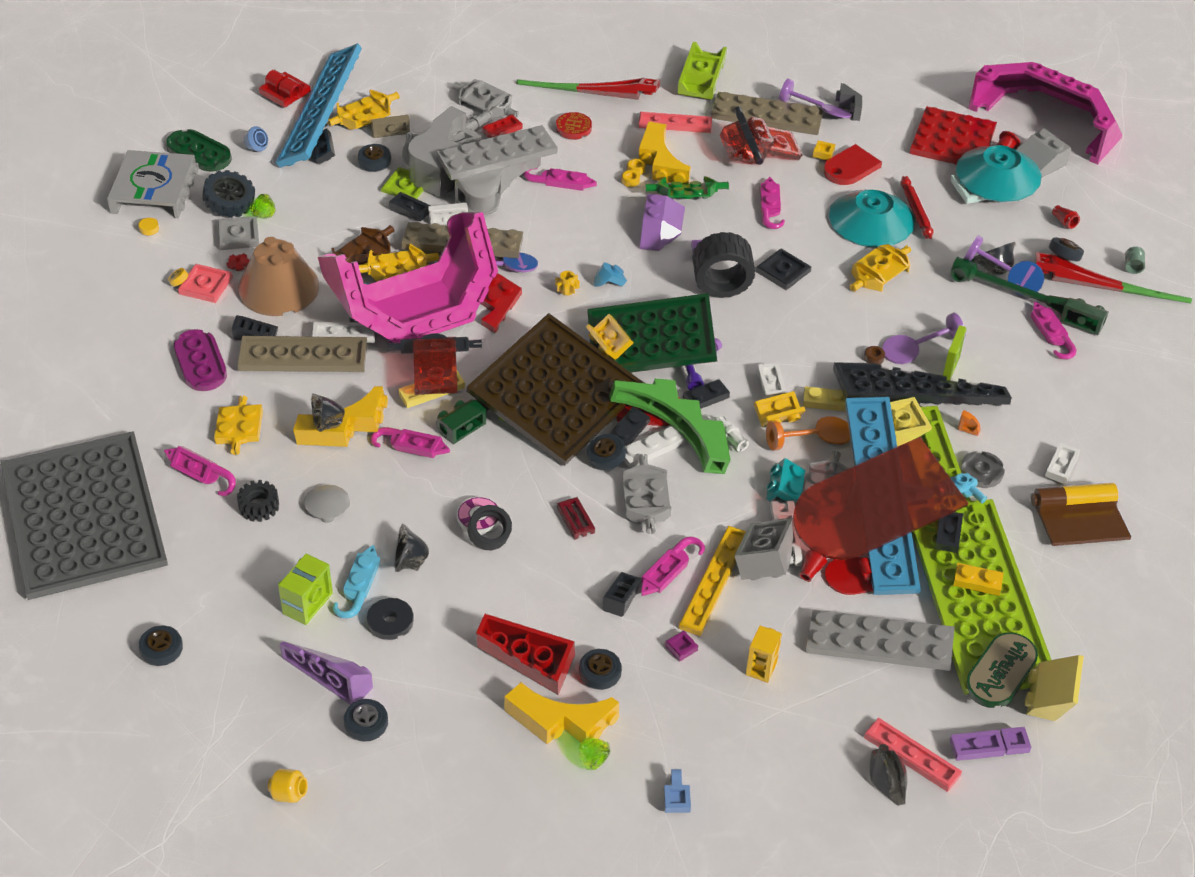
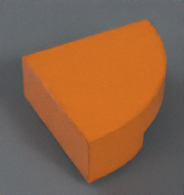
[958,410,980,436]

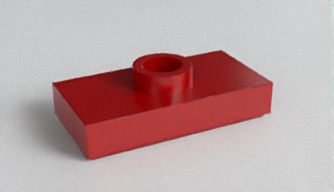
[482,114,523,138]

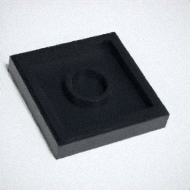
[756,248,812,290]

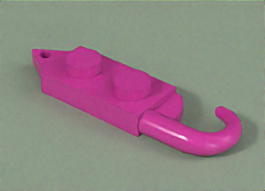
[760,177,785,229]
[164,446,236,496]
[641,536,705,596]

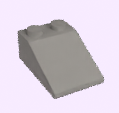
[1016,129,1071,178]
[735,518,794,580]

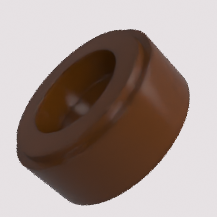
[864,346,885,364]

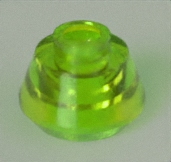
[251,194,276,219]
[578,737,610,770]

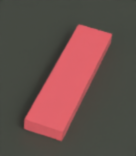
[639,112,712,133]
[864,717,962,792]

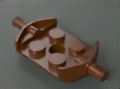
[331,225,395,265]

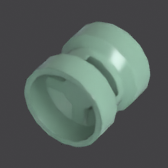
[1125,247,1145,274]

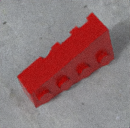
[476,613,575,695]

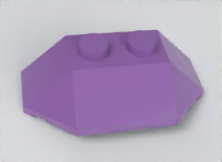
[640,194,685,251]

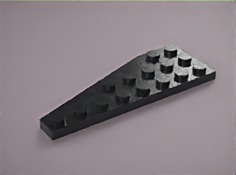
[833,362,1012,406]

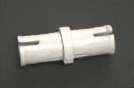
[715,415,749,452]

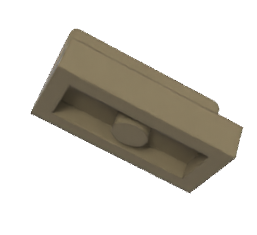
[370,114,410,138]

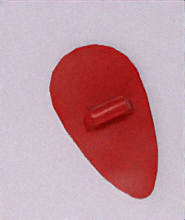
[825,557,873,595]

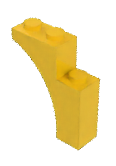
[639,122,691,184]
[293,386,388,447]
[504,682,619,746]

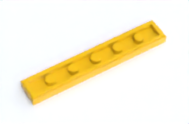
[679,525,746,637]

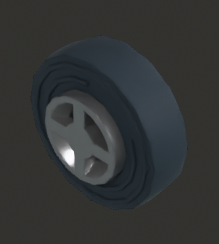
[344,699,388,742]

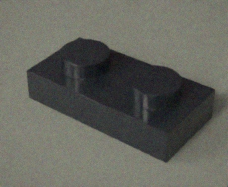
[314,128,335,164]
[389,192,431,222]
[683,379,730,409]
[609,406,650,446]
[935,509,963,553]

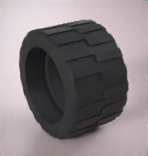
[692,232,755,298]

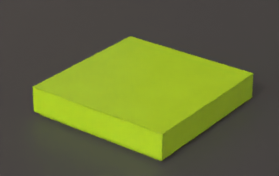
[381,167,424,199]
[943,325,967,381]

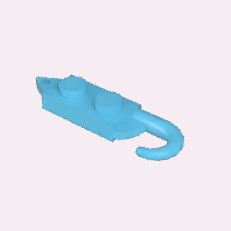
[333,545,380,619]

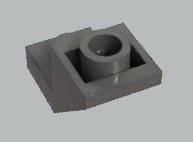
[835,83,862,121]

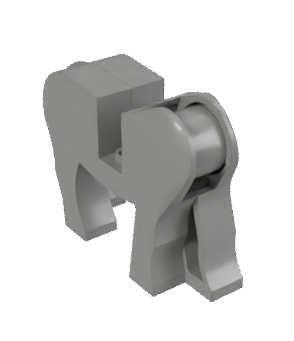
[402,106,541,215]

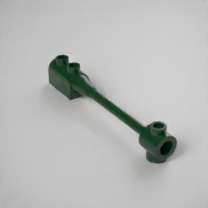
[950,256,1109,336]
[436,399,489,445]

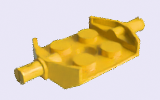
[327,89,400,130]
[358,244,439,282]
[849,244,911,292]

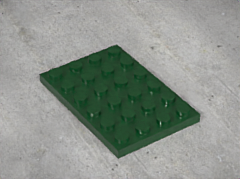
[587,293,718,373]

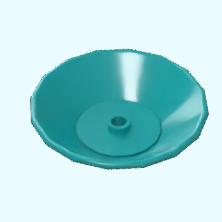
[956,145,1042,202]
[828,189,915,248]

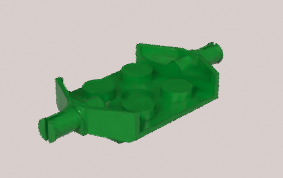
[645,176,729,199]

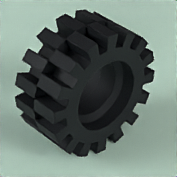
[237,480,279,522]

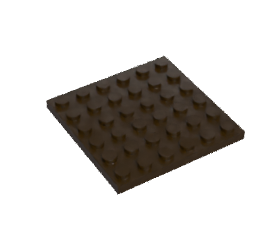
[466,313,644,466]

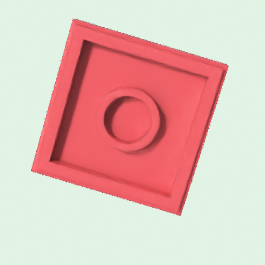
[178,264,233,303]

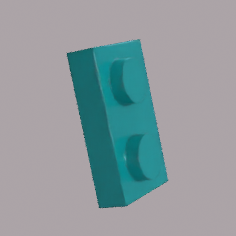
[766,458,806,506]

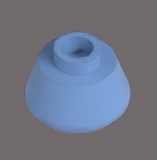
[244,126,268,152]

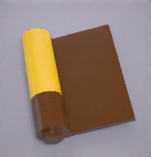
[1031,482,1131,546]

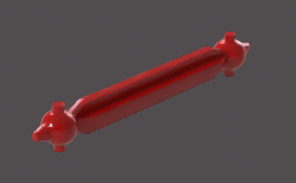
[900,176,934,239]

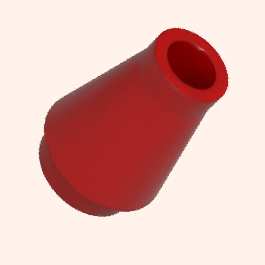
[1052,205,1080,229]
[799,547,828,582]

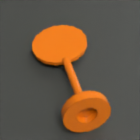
[766,416,850,451]

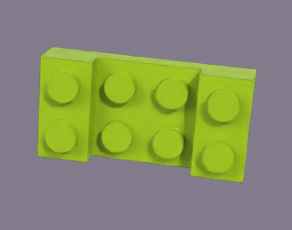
[678,42,727,100]

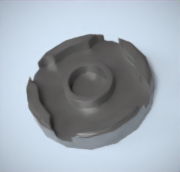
[960,451,1005,488]

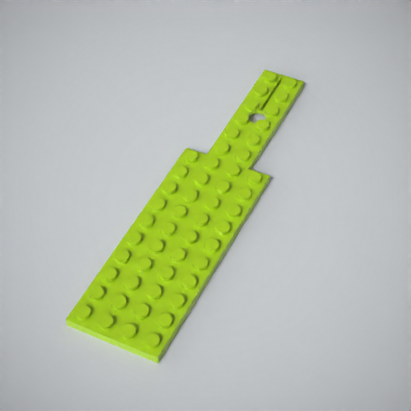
[905,406,1051,695]

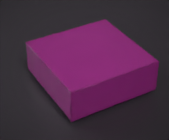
[665,630,699,662]

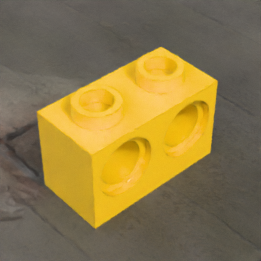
[746,625,782,683]

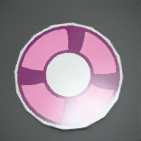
[456,496,500,535]

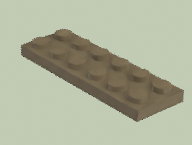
[711,92,824,135]
[401,222,523,258]
[238,336,367,372]

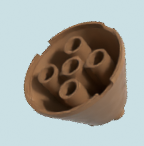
[238,237,319,316]

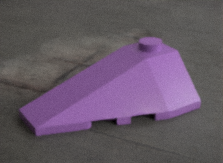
[280,641,373,705]

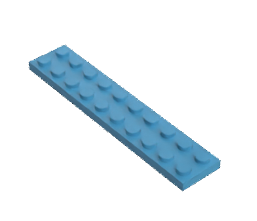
[276,43,362,168]
[845,397,921,595]

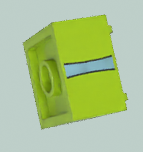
[278,553,333,625]

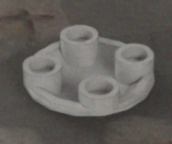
[305,485,350,523]

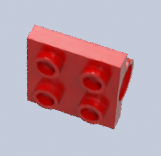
[259,70,311,108]

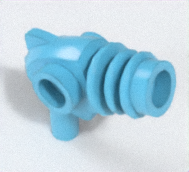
[934,473,987,503]

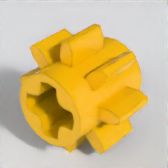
[555,271,580,295]

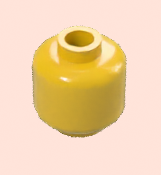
[267,769,308,803]

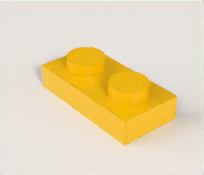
[953,563,1004,596]

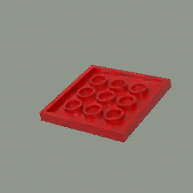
[909,106,997,165]

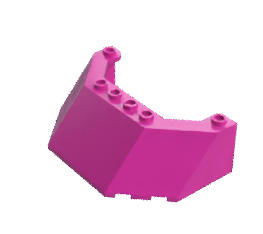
[968,62,1122,165]
[317,212,498,343]

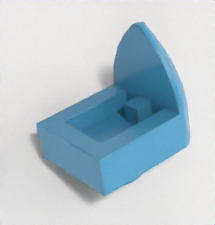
[594,262,627,287]

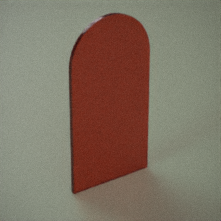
[793,437,969,560]

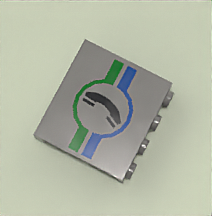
[107,150,199,219]

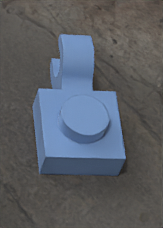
[664,769,691,813]

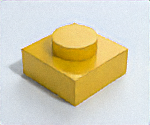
[813,140,836,160]

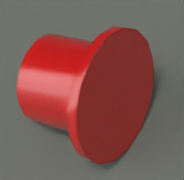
[996,131,1021,150]

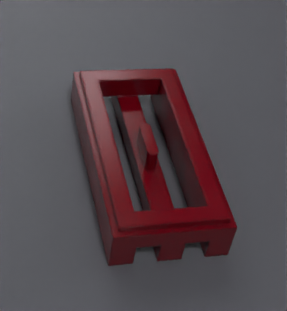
[557,497,595,540]

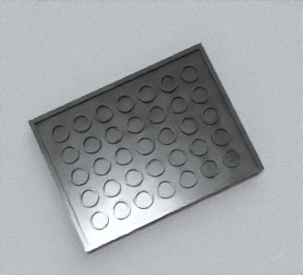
[1,431,168,600]

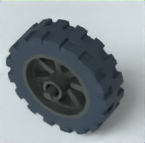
[202,170,255,218]

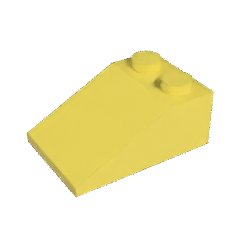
[890,397,932,448]
[1025,655,1084,721]

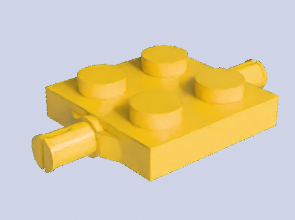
[214,395,263,455]

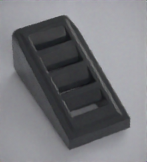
[232,315,278,340]
[602,572,642,617]

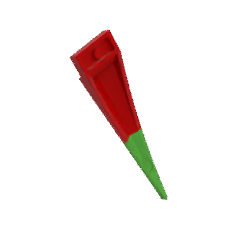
[517,78,661,100]
[1034,252,1192,304]

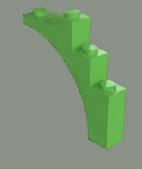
[609,378,731,474]

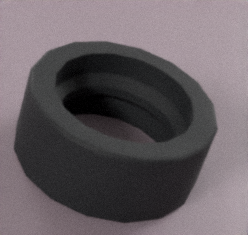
[467,505,512,551]

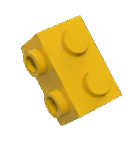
[586,314,634,360]
[753,391,806,427]

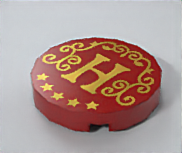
[556,112,592,140]

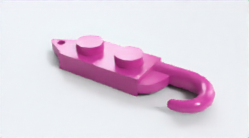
[523,168,597,191]
[1030,302,1077,359]
[371,427,450,458]

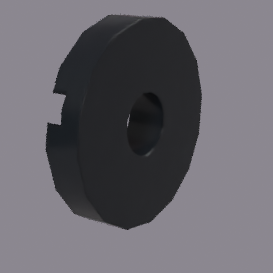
[366,598,414,640]

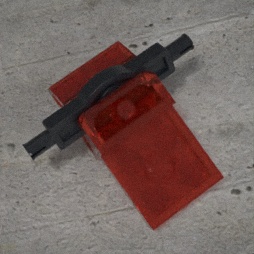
[720,106,802,165]
[387,333,482,395]

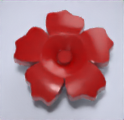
[226,253,249,271]

